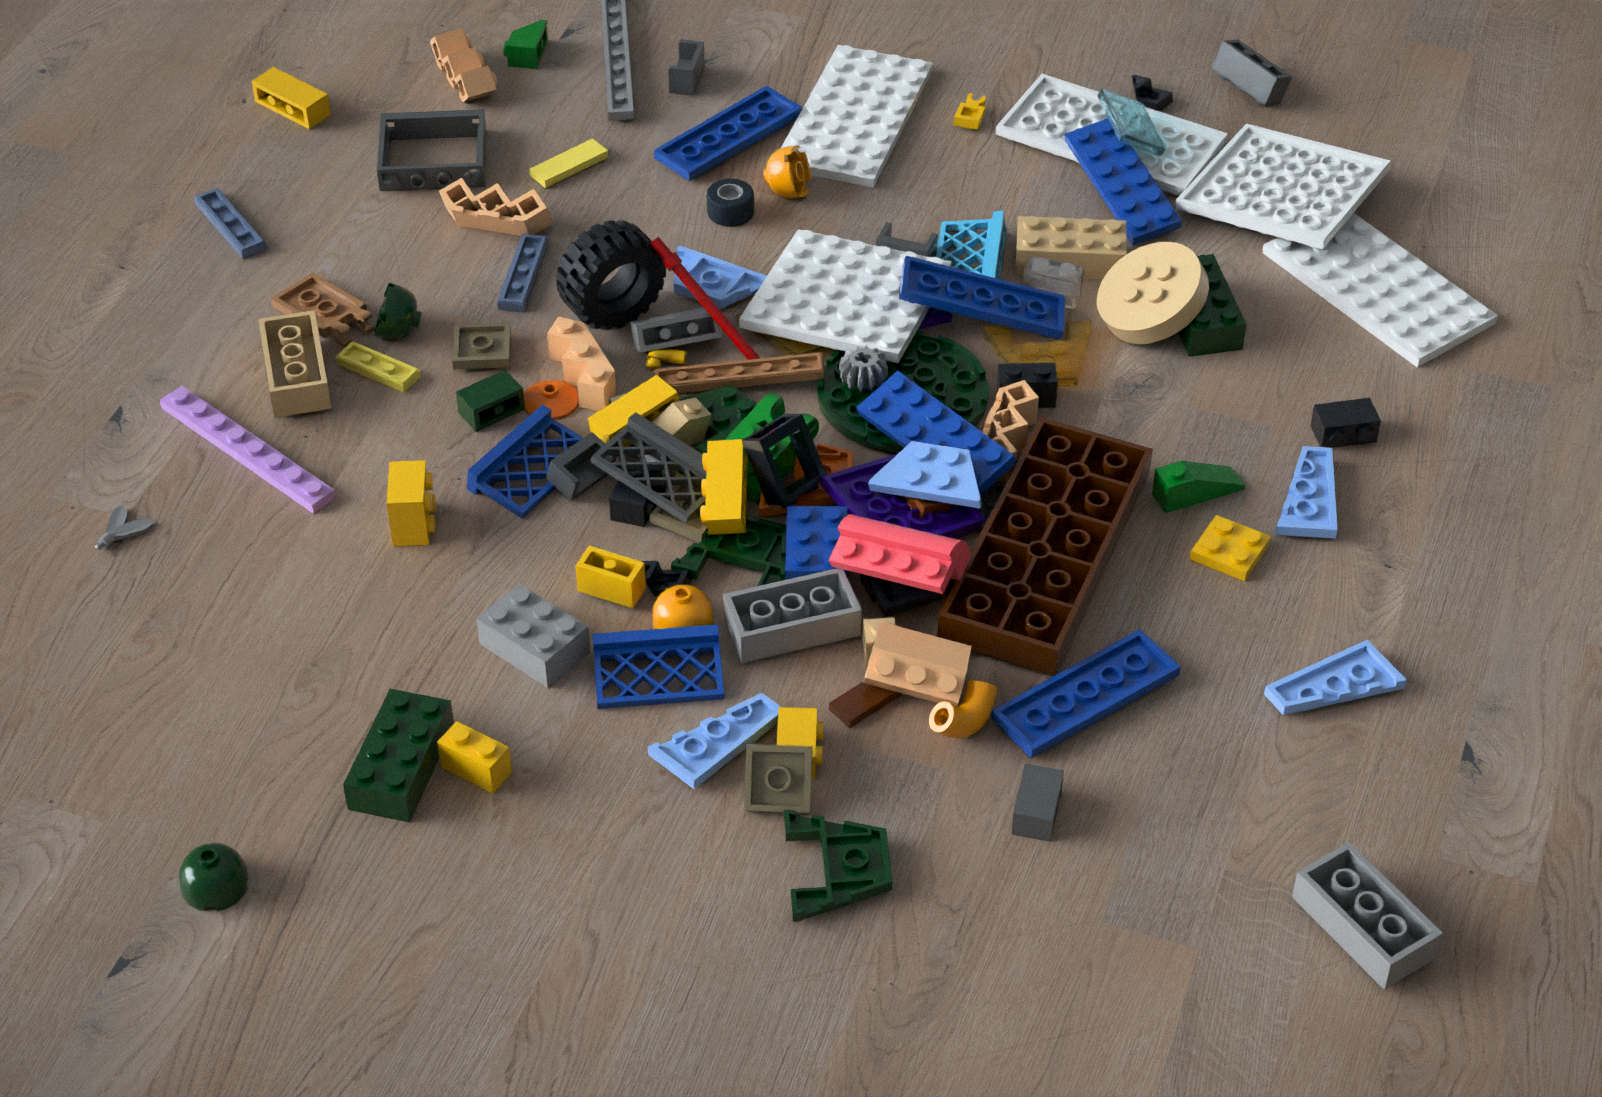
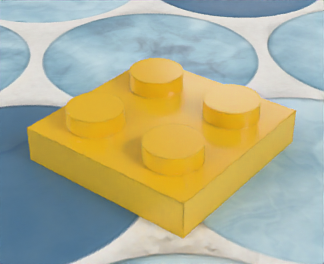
[1189,515,1271,582]

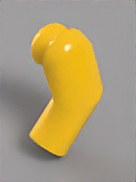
[646,348,687,370]

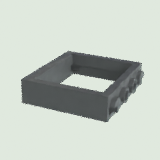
[377,109,487,191]

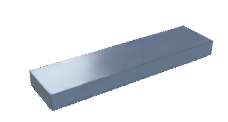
[194,188,267,259]
[497,234,549,312]

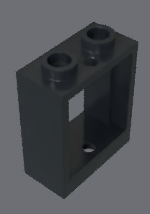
[741,414,827,508]

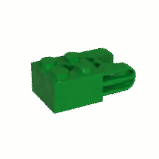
[725,392,819,505]

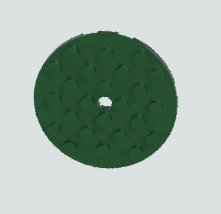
[817,330,989,452]

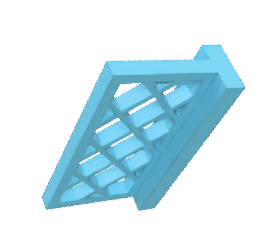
[936,211,1007,279]

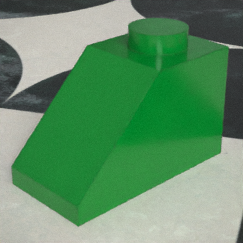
[503,20,548,69]

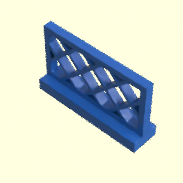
[467,404,583,519]
[592,624,724,709]

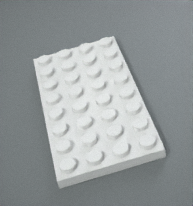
[781,45,933,188]
[996,74,1228,196]
[1262,213,1498,368]

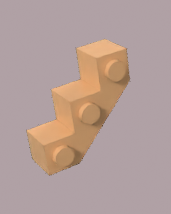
[430,28,498,103]
[439,178,553,236]
[547,317,616,412]
[983,380,1039,482]

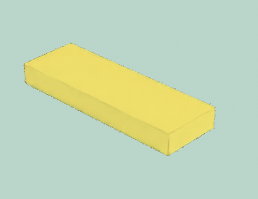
[530,138,608,188]
[335,341,421,393]

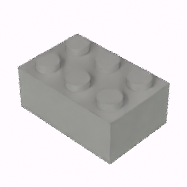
[476,584,590,688]

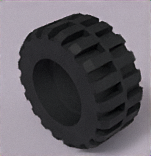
[556,220,666,330]

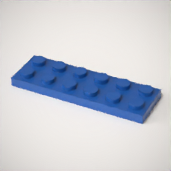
[654,86,802,181]
[1065,117,1182,245]
[899,256,1065,340]
[856,371,1016,495]
[991,629,1181,759]

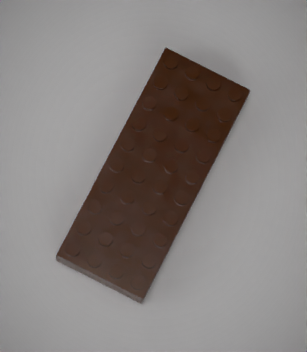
[937,417,1153,676]

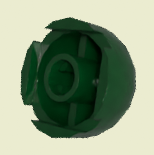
[374,283,422,340]
[179,843,248,911]

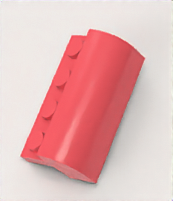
[829,514,972,594]

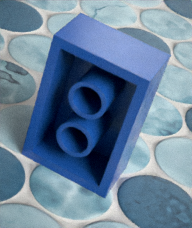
[785,506,847,580]

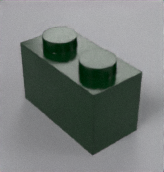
[456,370,525,432]

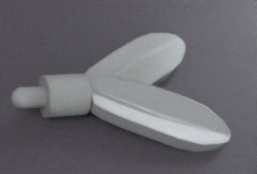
[95,506,154,550]

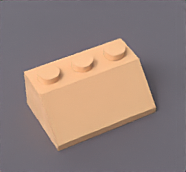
[863,621,972,706]

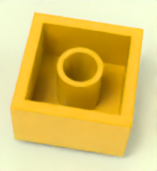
[386,460,436,547]

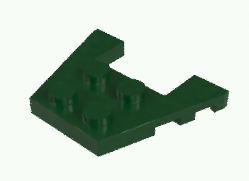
[679,385,757,454]
[671,515,787,586]
[784,810,892,922]

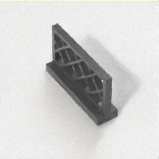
[591,412,707,523]

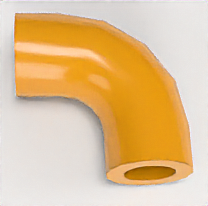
[929,680,998,739]

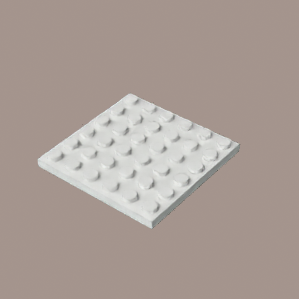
[1176,124,1391,249]
[739,229,952,363]

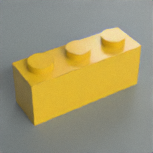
[252,67,331,129]
[588,375,679,447]
[700,439,748,535]

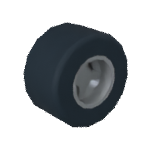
[706,178,754,227]

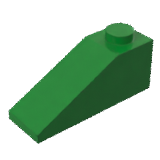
[1152,461,1245,513]

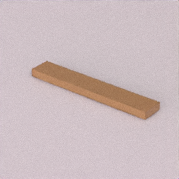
[654,352,825,393]

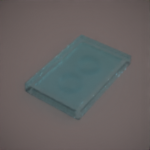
[1097,88,1166,156]

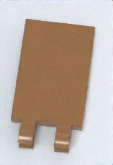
[271,273,374,347]

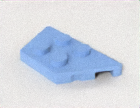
[673,245,767,309]
[868,441,982,509]

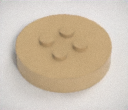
[1097,242,1209,344]

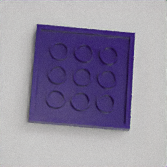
[820,454,986,538]

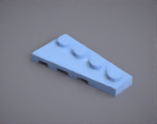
[1275,446,1337,539]
[1264,640,1407,715]
[648,693,781,789]

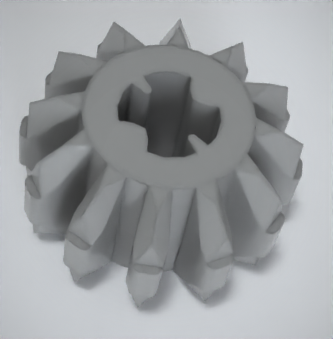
[839,345,888,392]

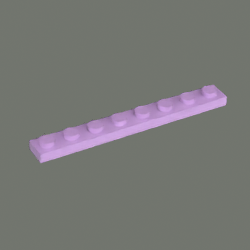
[160,386,336,514]

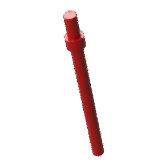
[650,237,760,360]

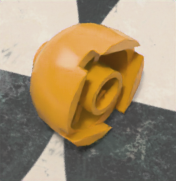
[763,145,811,199]
[652,584,714,629]

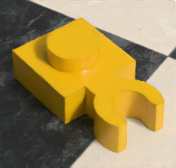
[954,93,986,130]

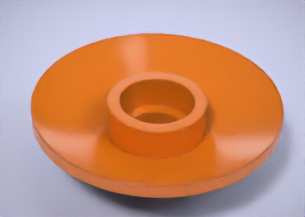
[524,380,579,420]

